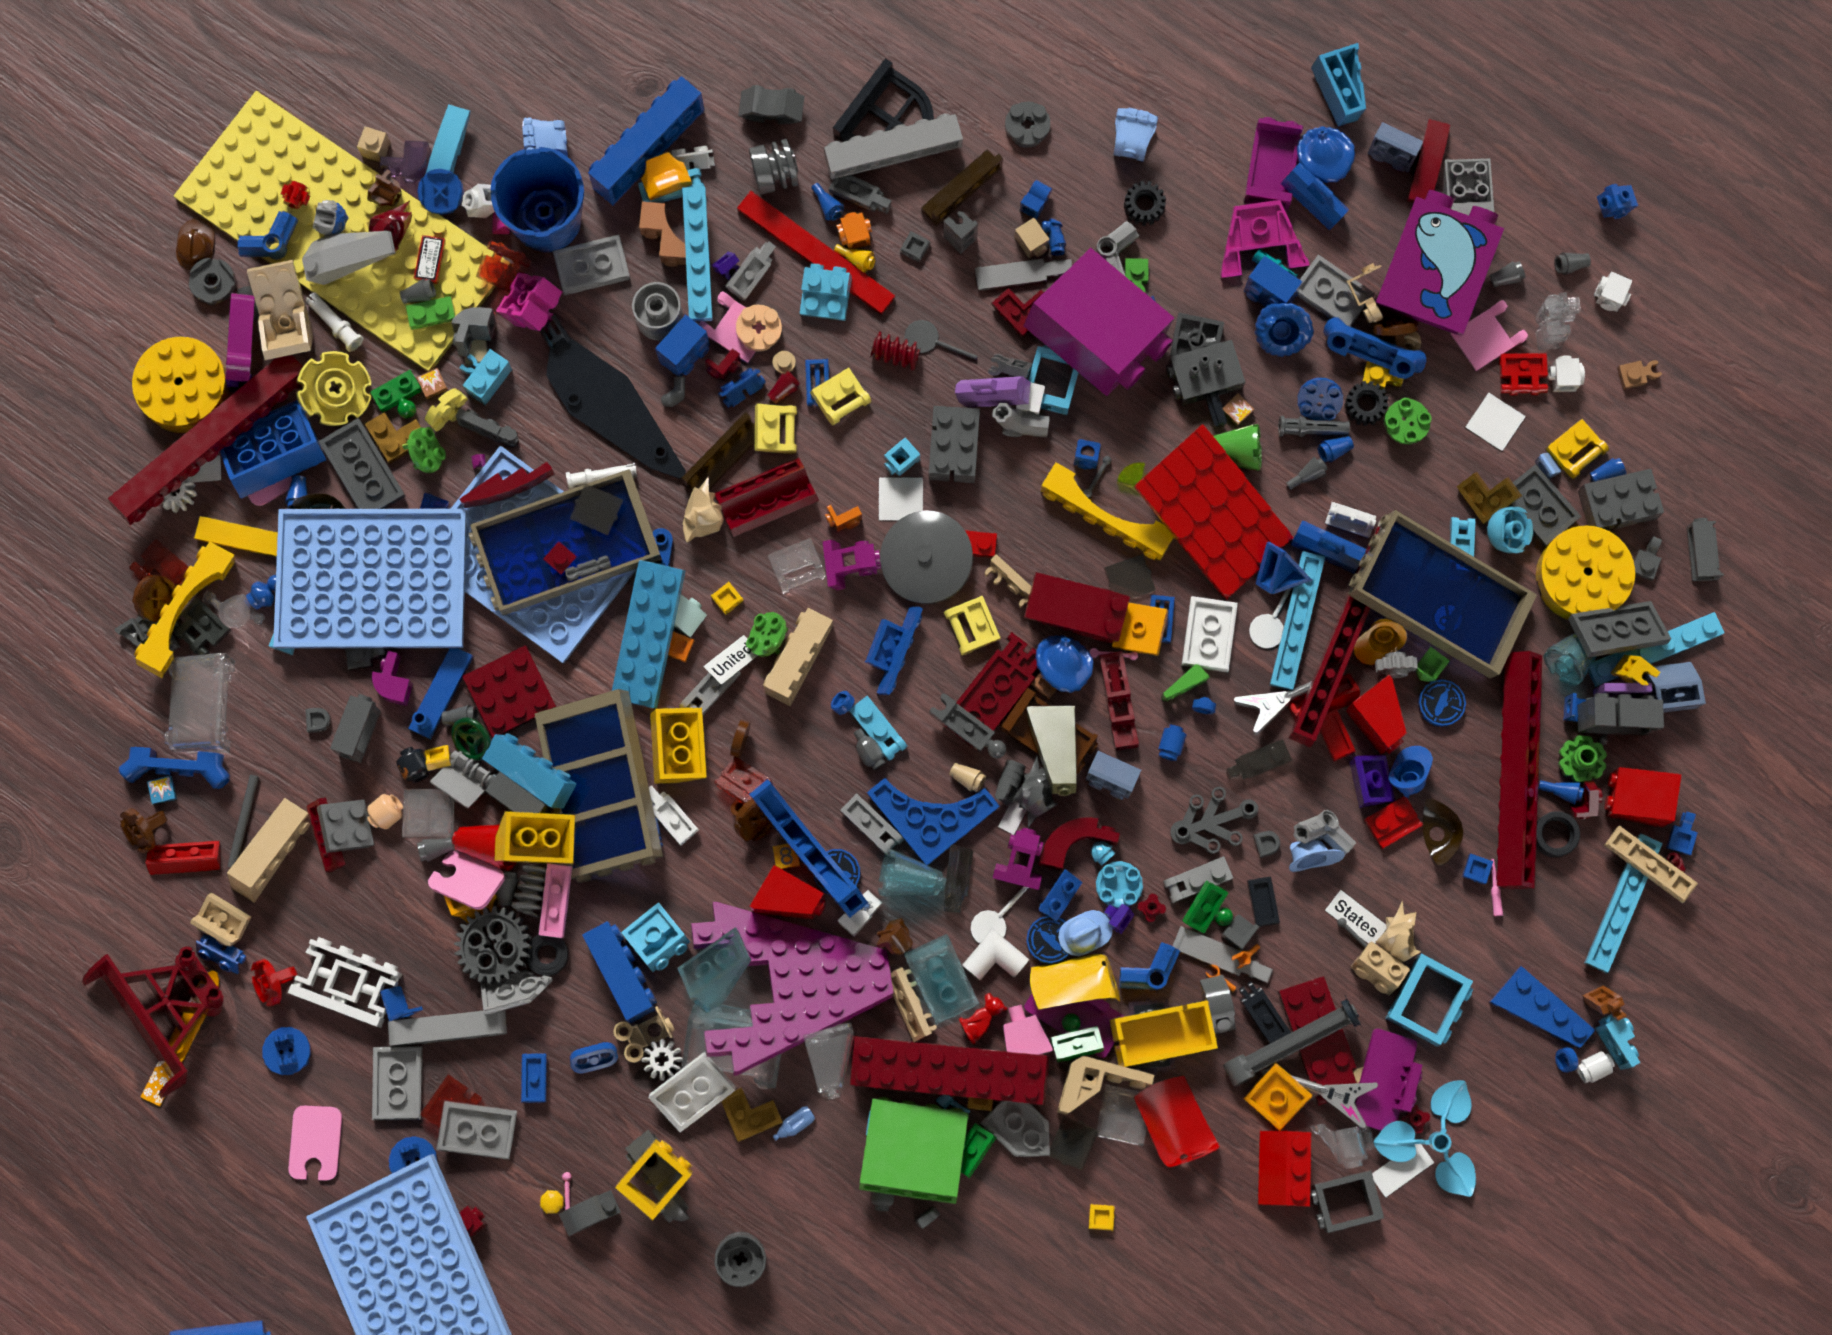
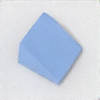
[1535,453,1561,479]

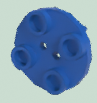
[1297,378,1343,421]
[262,1027,311,1075]
[389,1136,438,1174]

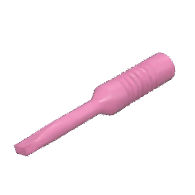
[1491,859,1503,916]

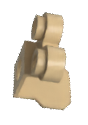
[1346,263,1383,323]
[613,1006,675,1063]

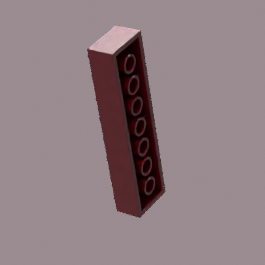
[850,1036,1049,1105]

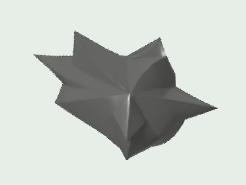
[1013,757,1058,828]

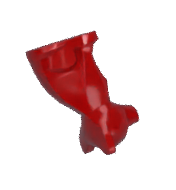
[959,993,1007,1044]

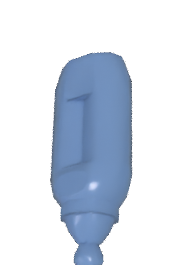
[773,1106,815,1140]

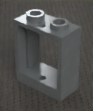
[330,694,381,764]
[485,771,551,814]
[1310,1170,1384,1233]

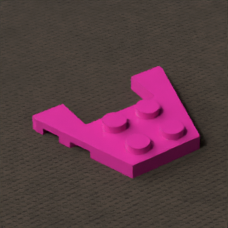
[1220,200,1310,278]

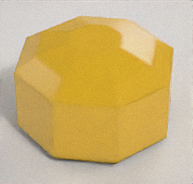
[540,1190,564,1214]

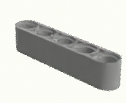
[388,1010,507,1047]

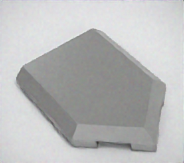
[480,970,553,1016]
[981,1101,1050,1157]

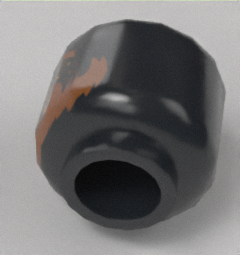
[396,747,429,784]

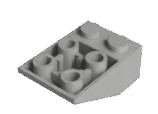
[1443,158,1494,215]

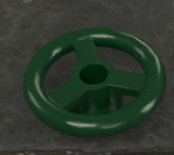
[451,717,491,761]

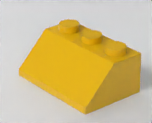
[650,708,707,784]
[495,812,575,864]

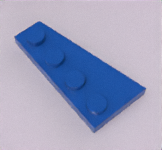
[1489,966,1595,1049]

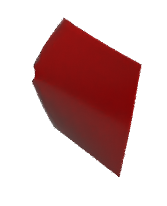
[1134,1076,1220,1167]

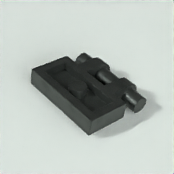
[173,597,231,658]

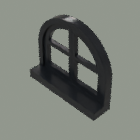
[833,58,934,142]

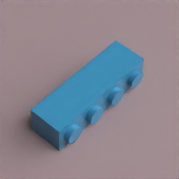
[482,733,576,808]

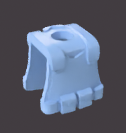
[1113,108,1158,161]
[522,118,568,157]

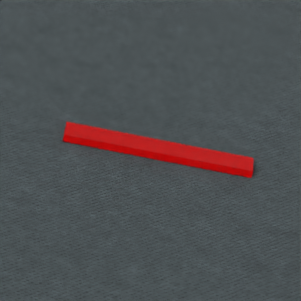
[737,191,895,315]

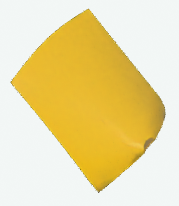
[1030,954,1120,1009]

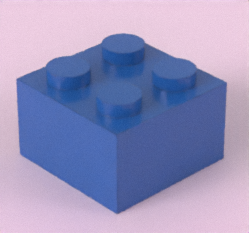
[1243,256,1302,307]
[655,314,710,377]

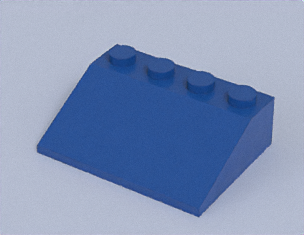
[220,400,326,498]

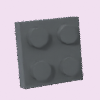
[317,800,374,853]

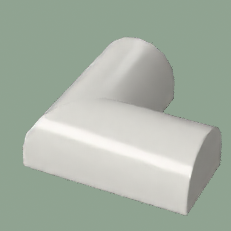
[962,929,1029,981]

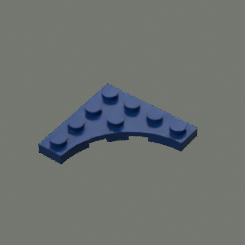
[867,778,1000,867]

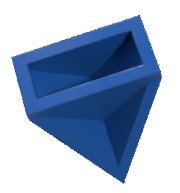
[1256,542,1312,594]

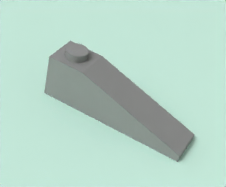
[302,231,395,285]

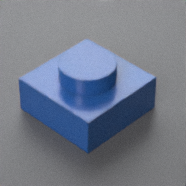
[1462,854,1493,885]

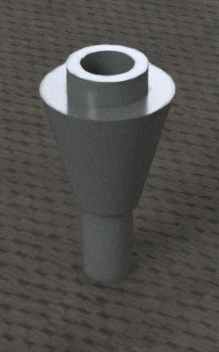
[1286,457,1328,490]

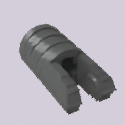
[995,760,1026,806]

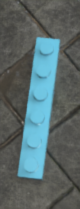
[682,186,713,322]
[1269,551,1325,691]
[1586,612,1724,687]
[1584,833,1663,973]

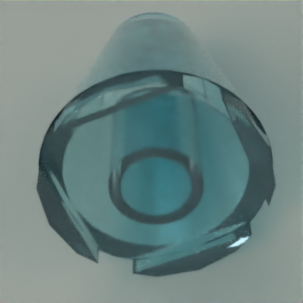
[1543,633,1597,686]
[878,849,946,897]

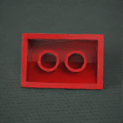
[1258,1131,1311,1207]

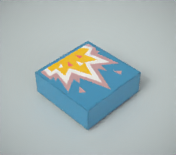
[147,776,177,805]

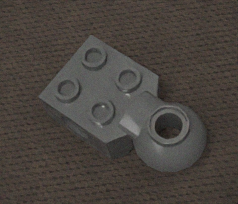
[625,1130,690,1223]

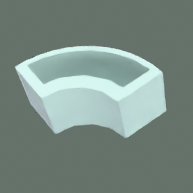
[674,595,707,637]

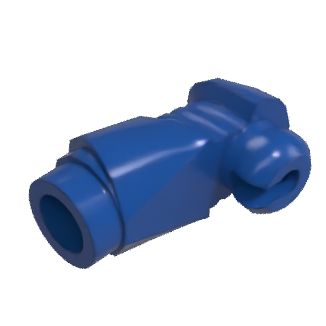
[1041,219,1066,256]

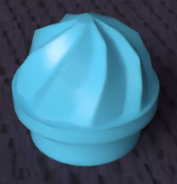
[1091,841,1115,866]

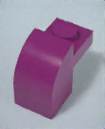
[372,651,413,706]

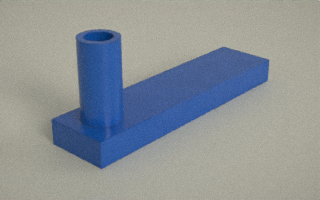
[408,648,473,740]

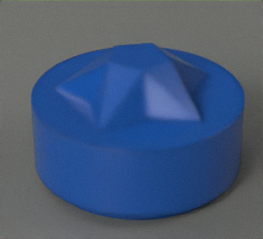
[831,691,854,715]
[1192,697,1217,714]
[1555,1047,1578,1073]

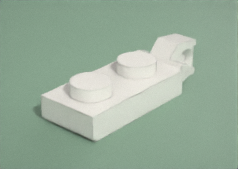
[649,785,699,846]

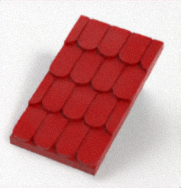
[1134,424,1294,601]

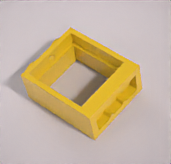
[615,1139,693,1220]

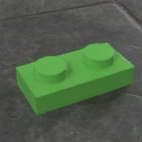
[406,296,456,330]

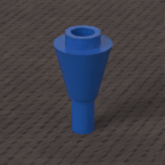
[811,183,844,221]
[1538,780,1584,805]

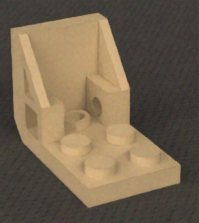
[247,260,313,360]
[1057,1056,1154,1115]

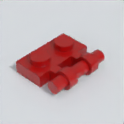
[1499,353,1548,396]

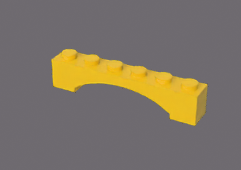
[1041,462,1174,560]
[134,541,235,678]

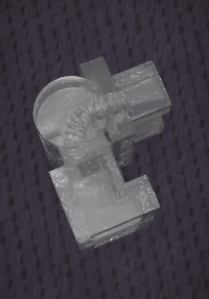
[1535,292,1581,350]

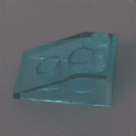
[677,927,752,1014]
[904,934,979,1024]

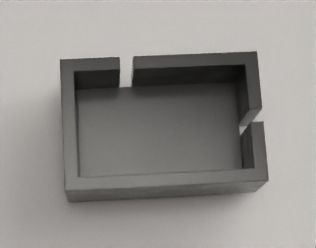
[928,406,980,483]
[1578,469,1664,531]
[1577,693,1664,736]

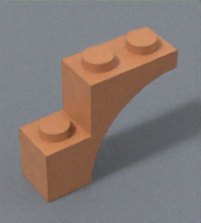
[639,202,686,267]

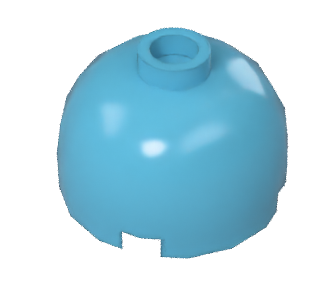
[1487,507,1533,553]

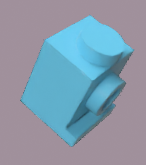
[884,438,920,477]

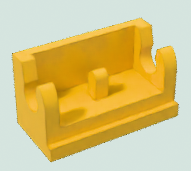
[1611,654,1661,686]

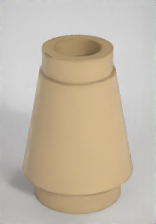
[949,763,986,792]

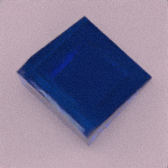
[420,493,450,509]

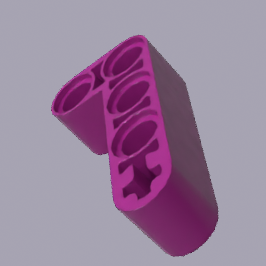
[225,293,255,382]

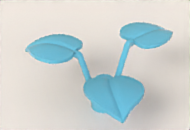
[1373,1080,1476,1197]

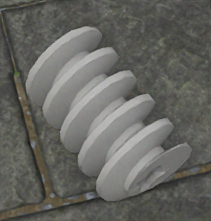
[511,865,547,917]

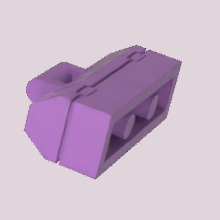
[955,376,1031,408]

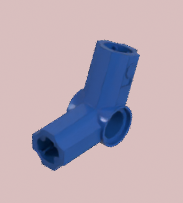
[238,211,298,260]
[1119,942,1180,991]

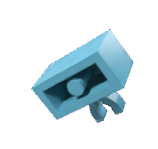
[459,349,512,405]

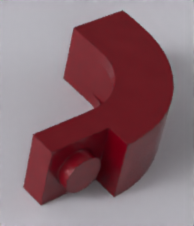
[1038,817,1120,871]

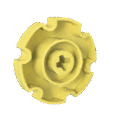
[296,351,371,426]

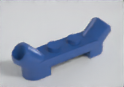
[1323,317,1427,379]
[119,747,230,789]

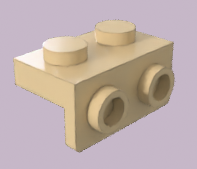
[190,893,251,947]
[1350,941,1410,996]

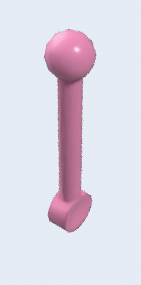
[1090,648,1138,660]
[562,1172,572,1210]

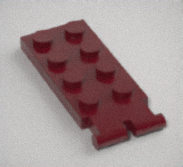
[940,632,1037,752]
[1278,976,1357,1106]

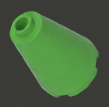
[1214,424,1262,471]

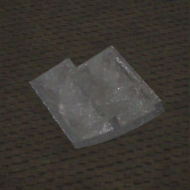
[402,789,454,838]
[1095,1085,1147,1146]

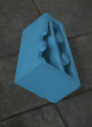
[1311,43,1366,127]

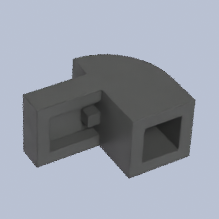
[451,307,497,357]
[1200,975,1236,1034]
[559,1190,621,1236]

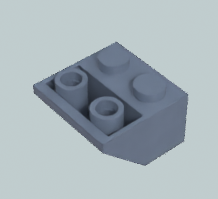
[1368,122,1423,172]
[1645,662,1706,713]
[1085,751,1141,800]

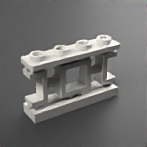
[288,937,402,1028]

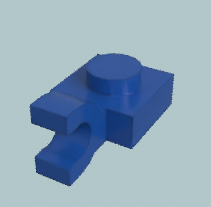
[1666,811,1698,855]

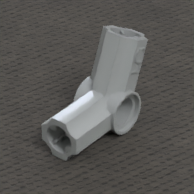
[1096,221,1139,276]
[992,403,1049,437]
[1293,810,1356,855]

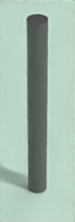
[227,775,259,868]

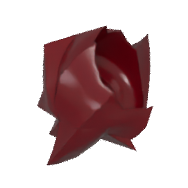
[367,200,412,251]

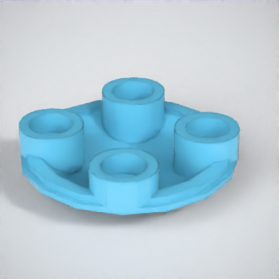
[1096,861,1143,908]

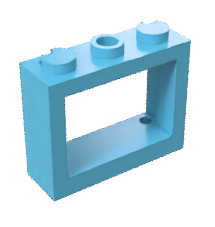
[1385,954,1473,1046]

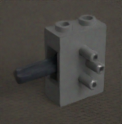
[1166,340,1245,427]

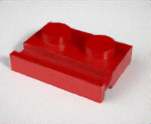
[1364,796,1423,849]

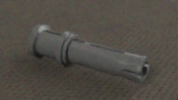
[1278,416,1350,437]

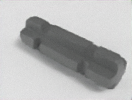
[565,556,611,581]

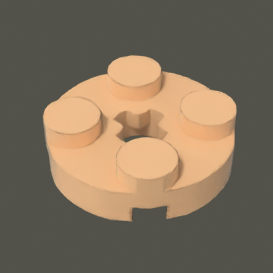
[736,305,782,352]

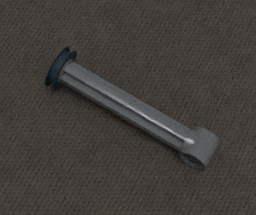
[1223,996,1363,1087]

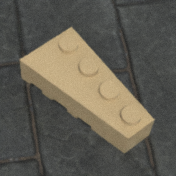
[763,608,834,706]
[227,798,310,903]

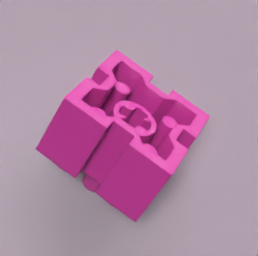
[496,273,562,331]

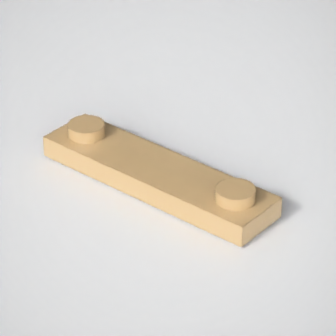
[1604,826,1698,903]

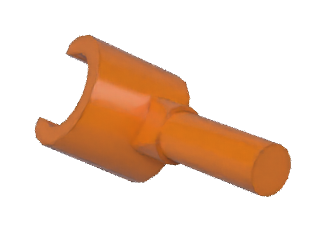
[1232,944,1260,969]
[1206,965,1236,992]

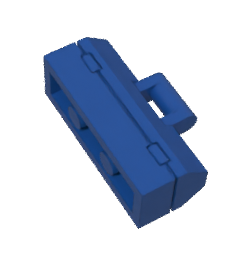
[1280,163,1349,230]
[1291,520,1366,574]

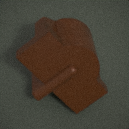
[367,169,402,207]
[876,918,913,955]

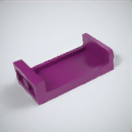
[1244,117,1303,210]

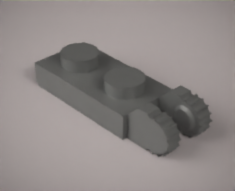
[456,408,519,448]

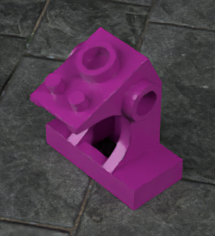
[822,540,881,590]
[993,828,1043,890]

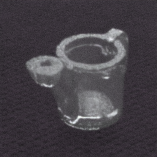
[202,591,265,628]
[1310,1124,1375,1169]

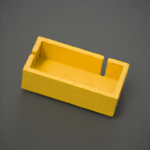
[1109,1000,1218,1067]

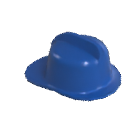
[1388,746,1433,798]

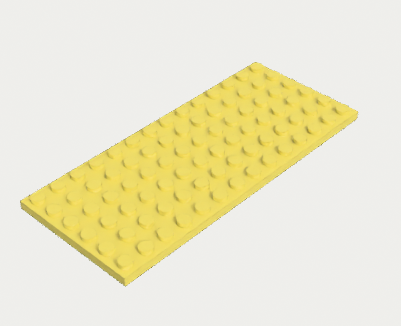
[174,91,511,372]

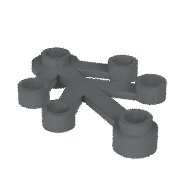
[1170,787,1258,854]

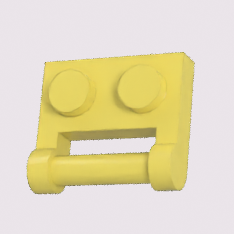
[810,368,871,425]
[755,404,797,454]
[944,596,1000,655]

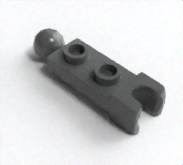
[929,693,1006,759]

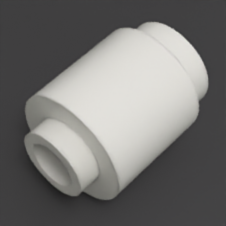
[1577,1051,1615,1083]

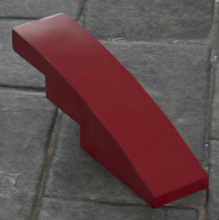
[1407,119,1450,203]
[459,462,555,508]
[1099,651,1139,751]

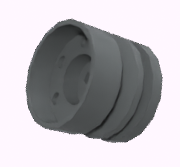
[749,139,798,195]
[714,1232,766,1287]

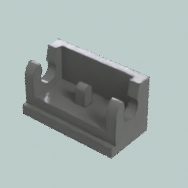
[943,211,978,254]

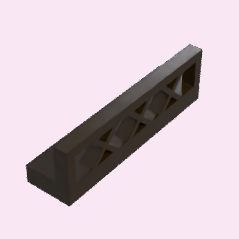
[921,149,1003,226]
[682,412,755,492]

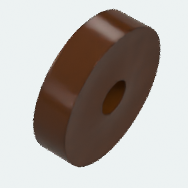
[730,720,751,758]

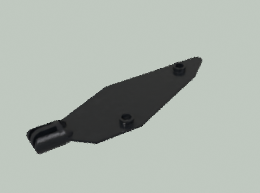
[539,314,686,479]

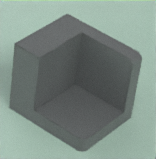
[1221,914,1259,950]

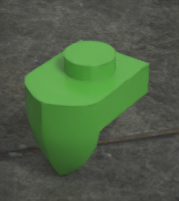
[1416,647,1450,682]

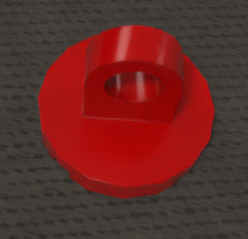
[251,959,298,1007]

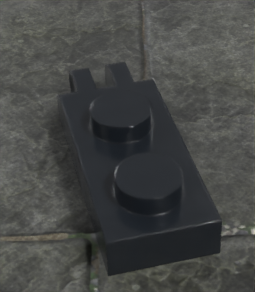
[1239,981,1291,1044]

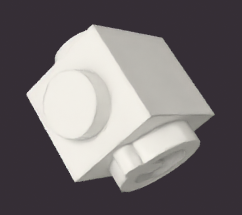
[462,184,495,218]
[1594,272,1632,312]
[1548,356,1585,392]

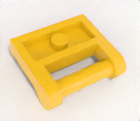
[1546,419,1609,479]

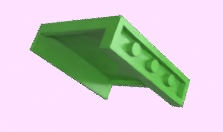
[859,1097,968,1204]

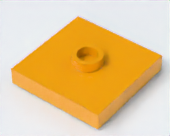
[1112,603,1168,656]
[1244,1063,1312,1131]

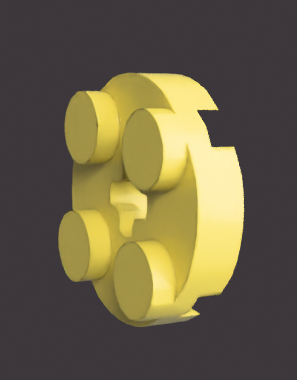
[425,388,468,431]

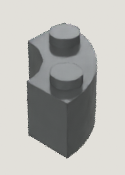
[738,85,805,124]

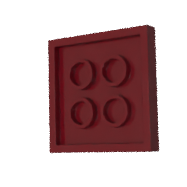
[462,645,556,738]

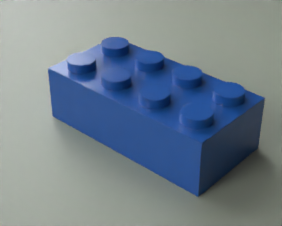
[582,921,658,1023]

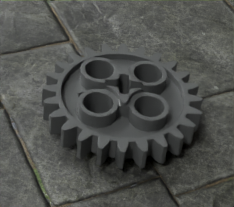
[454,906,532,985]

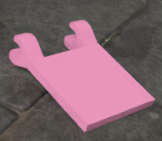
[698,292,766,363]
[1451,300,1528,371]

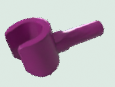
[471,454,486,470]

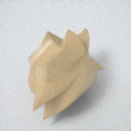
[682,476,724,543]
[1375,900,1420,962]

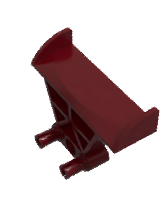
[82,946,224,1099]

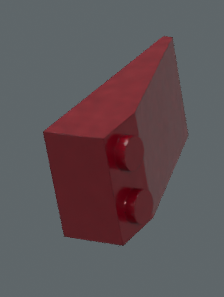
[1024,572,1130,643]

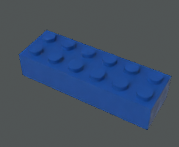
[588,76,705,206]

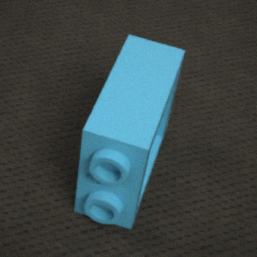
[1029,345,1078,415]

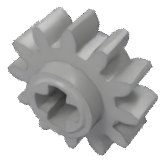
[1375,652,1418,678]

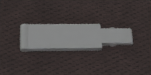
[975,259,1072,291]
[1173,926,1273,983]

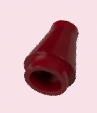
[767,371,801,405]

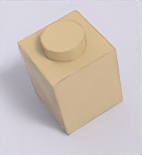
[357,126,391,163]
[1014,218,1049,259]

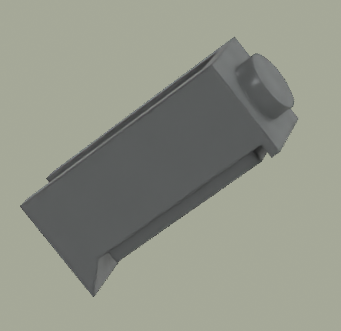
[1686,518,1724,581]

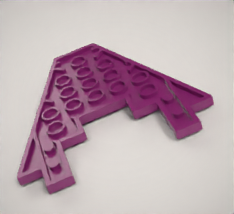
[691,902,894,1076]

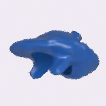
[1297,126,1355,183]
[1254,303,1314,357]
[1036,635,1094,693]

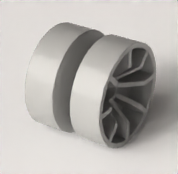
[632,282,684,340]

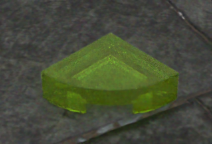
[1117,462,1145,486]

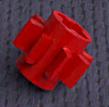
[280,181,311,209]

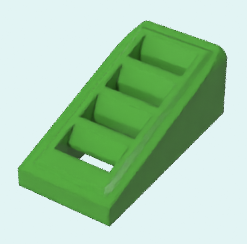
[1161,664,1210,702]

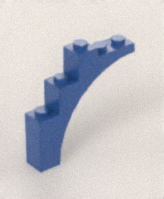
[749,779,868,918]

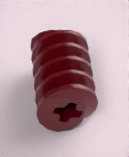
[870,331,921,371]

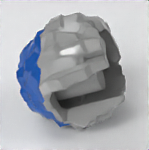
[313,200,349,236]

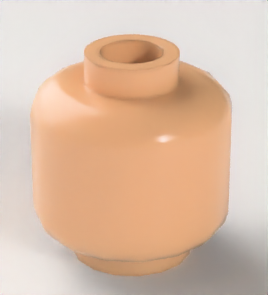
[367,794,403,829]

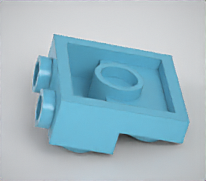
[799,264,852,321]
[621,902,690,972]
[1594,1014,1640,1070]

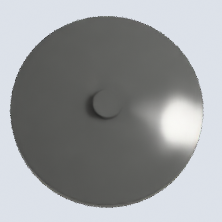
[880,511,974,604]

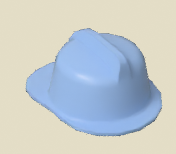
[1289,839,1345,872]
[1058,910,1112,956]

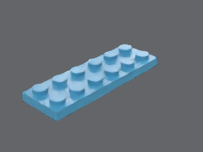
[612,560,686,708]

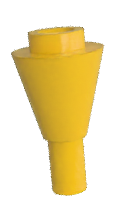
[834,244,876,273]

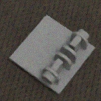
[430,750,492,809]

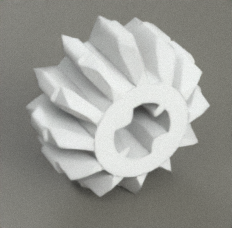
[161,477,197,513]
[642,1039,683,1081]

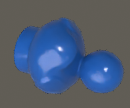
[246,575,276,610]

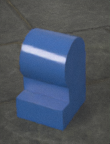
[1020,180,1052,220]

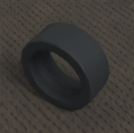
[1536,811,1580,858]

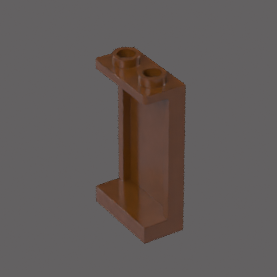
[1001,688,1099,774]

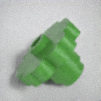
[1558,735,1607,784]

